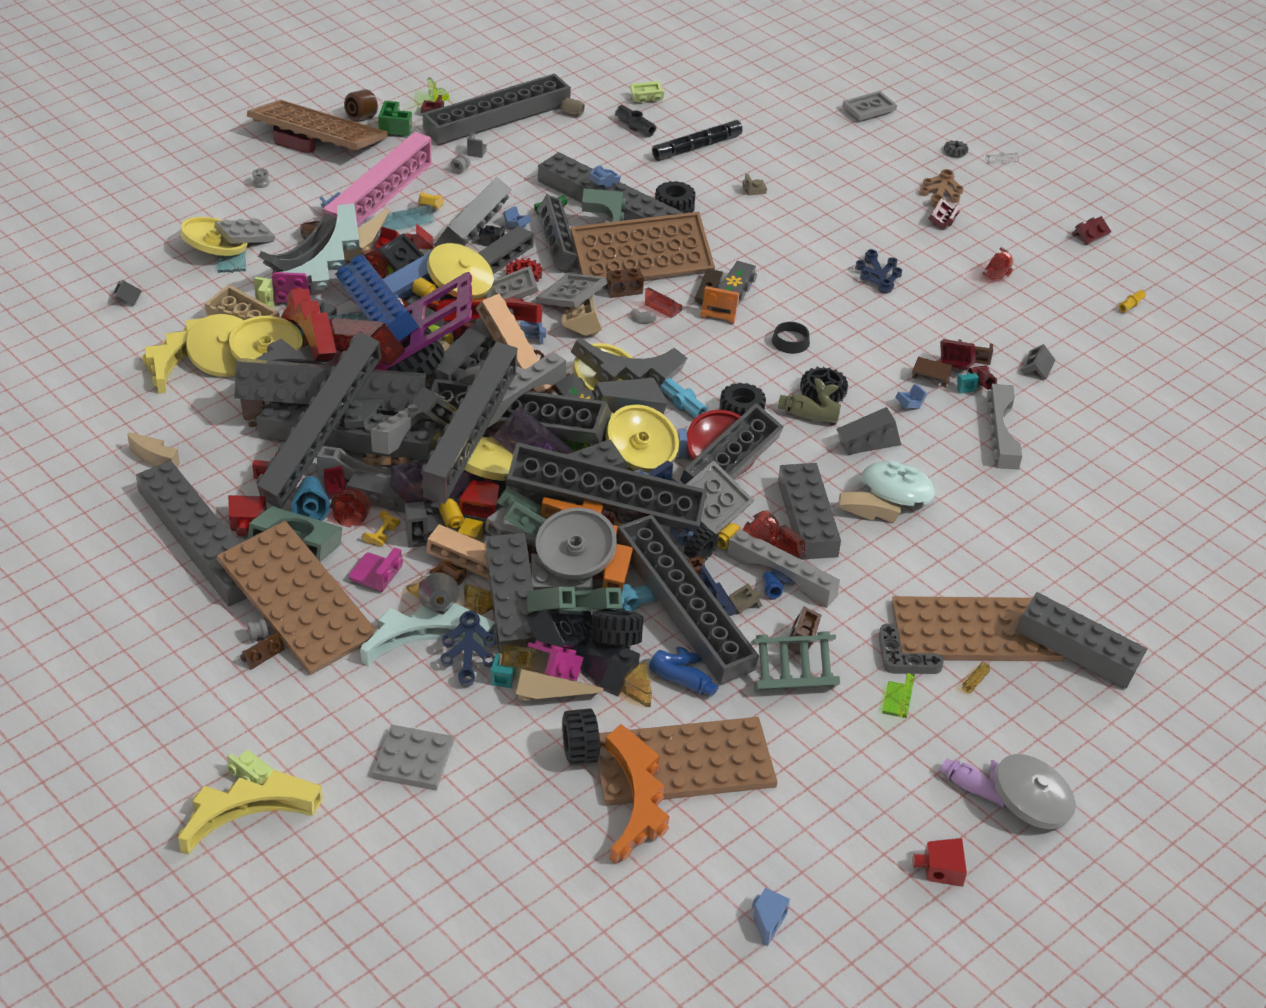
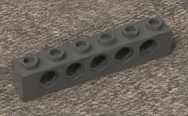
[538,194,578,272]

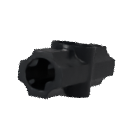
[615,105,657,137]

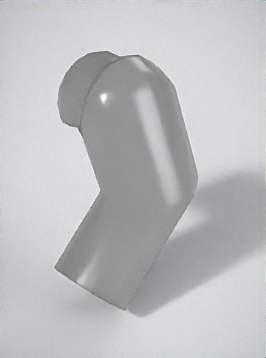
[630,308,656,324]

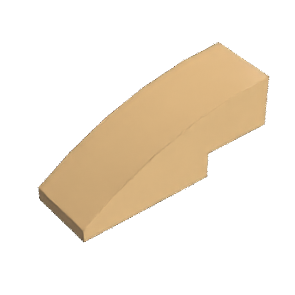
[127,432,180,467]
[838,492,901,523]

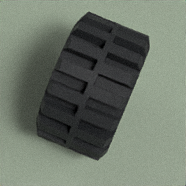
[655,181,696,213]
[719,382,766,416]
[591,610,644,646]
[562,708,600,765]

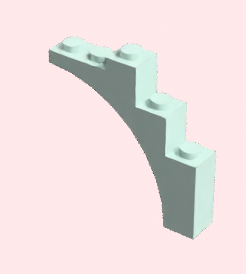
[283,203,360,290]
[360,603,495,666]

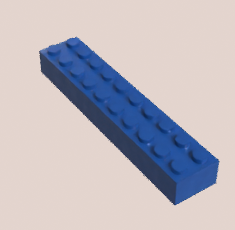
[335,254,419,348]

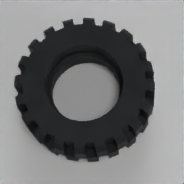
[378,328,444,377]

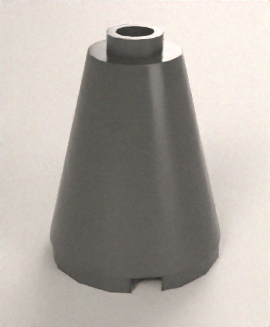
[418,573,459,613]

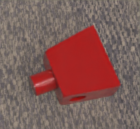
[460,478,499,518]
[228,495,267,536]
[912,838,967,887]

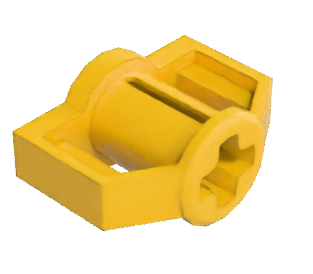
[418,191,444,209]

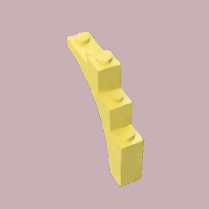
[142,318,202,394]
[178,770,323,855]

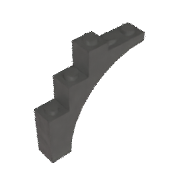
[258,213,337,274]
[571,337,688,389]
[256,339,342,366]

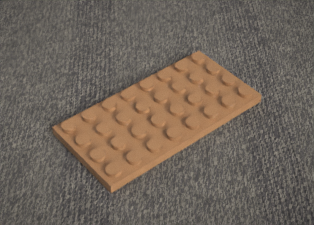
[247,99,388,151]
[570,212,715,280]
[217,521,376,675]
[891,596,1064,661]
[596,717,778,806]

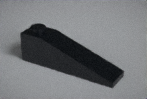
[528,609,592,647]
[563,639,640,696]

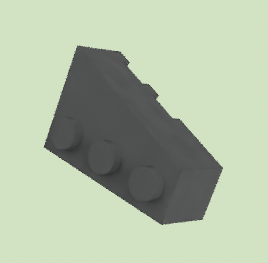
[837,407,901,455]

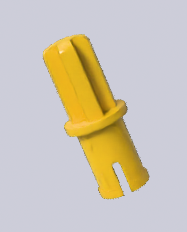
[1118,289,1146,313]

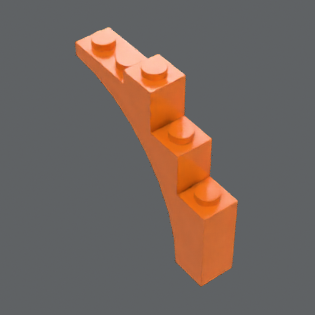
[540,497,633,595]
[605,724,670,864]

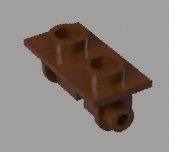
[240,632,285,670]

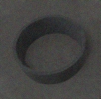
[772,322,810,354]

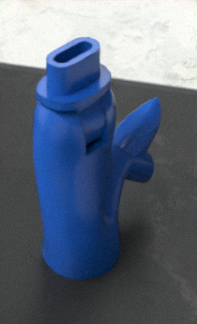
[649,647,719,697]

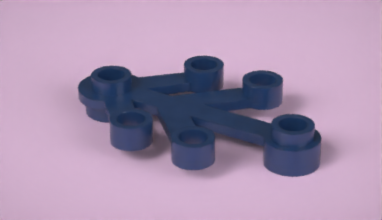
[855,249,903,294]
[441,611,496,687]

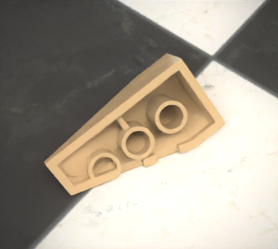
[343,208,390,261]
[561,295,602,336]
[514,667,604,701]

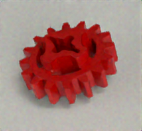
[506,258,542,282]

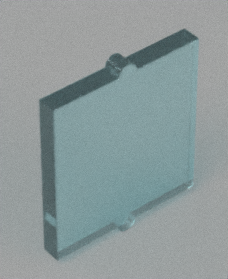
[217,251,246,273]

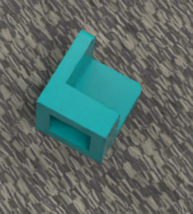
[491,654,516,688]

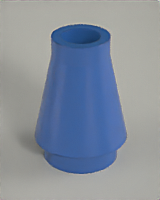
[762,571,783,599]

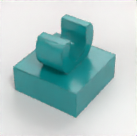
[957,372,979,394]

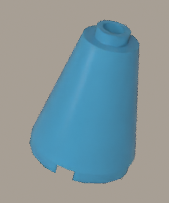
[291,476,330,521]

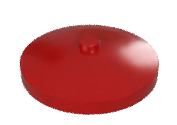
[686,410,755,475]

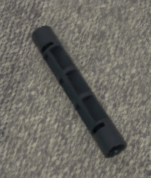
[652,120,743,161]

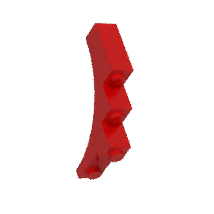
[280,288,336,361]
[426,297,542,323]

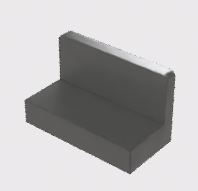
[1021,344,1055,380]

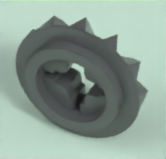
[944,140,969,157]

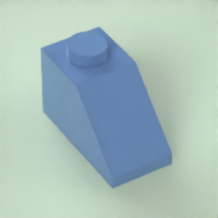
[752,888,790,946]

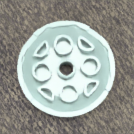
[861,461,935,506]

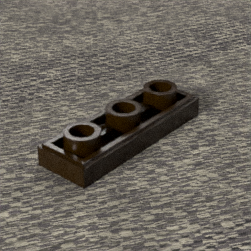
[695,268,723,304]

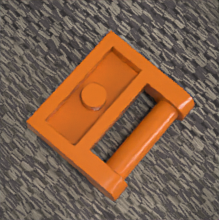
[700,286,739,323]

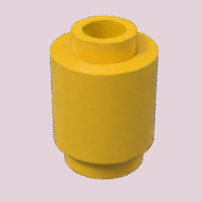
[412,278,437,298]
[439,499,464,529]
[717,523,741,550]

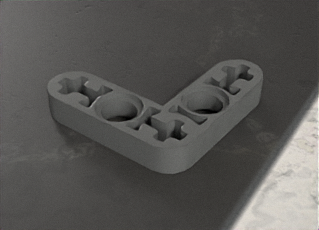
[879,624,944,674]

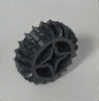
[800,366,848,405]

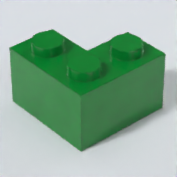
[378,100,412,136]

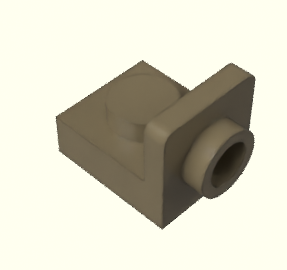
[742,174,767,196]
[728,583,763,613]

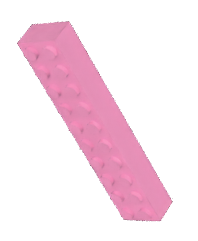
[323,132,432,228]

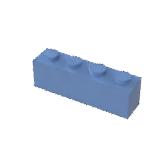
[383,251,433,301]

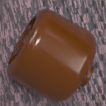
[344,89,378,121]

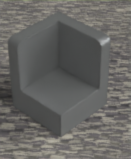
[467,132,487,158]
[111,280,142,305]

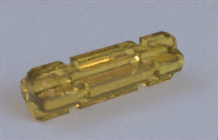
[962,662,990,693]

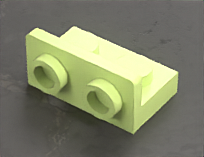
[227,749,274,785]

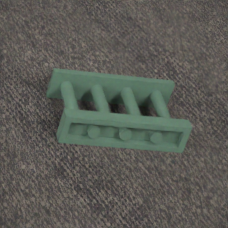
[497,486,548,538]
[750,631,840,691]

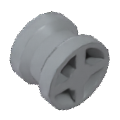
[450,153,470,173]
[252,168,269,188]
[247,618,268,642]

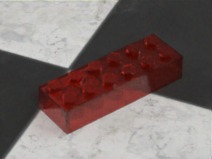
[329,318,406,365]

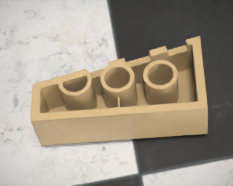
[204,284,280,320]

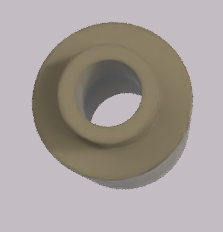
[561,98,585,116]

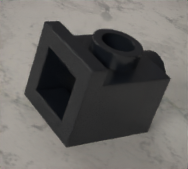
[479,225,505,246]

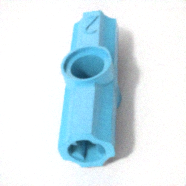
[661,378,708,418]
[613,584,657,611]

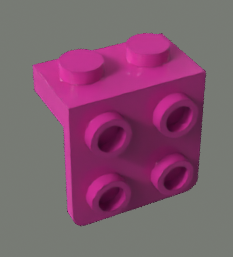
[272,272,311,303]
[349,547,403,592]
[528,640,584,681]

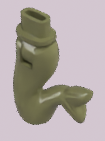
[777,378,841,423]

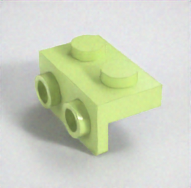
[630,81,665,103]
[254,277,275,309]

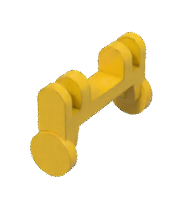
[361,510,401,547]

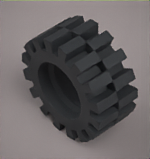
[684,526,719,561]

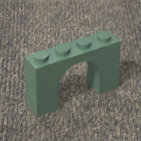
[582,189,626,222]
[248,506,342,562]
[527,587,622,612]

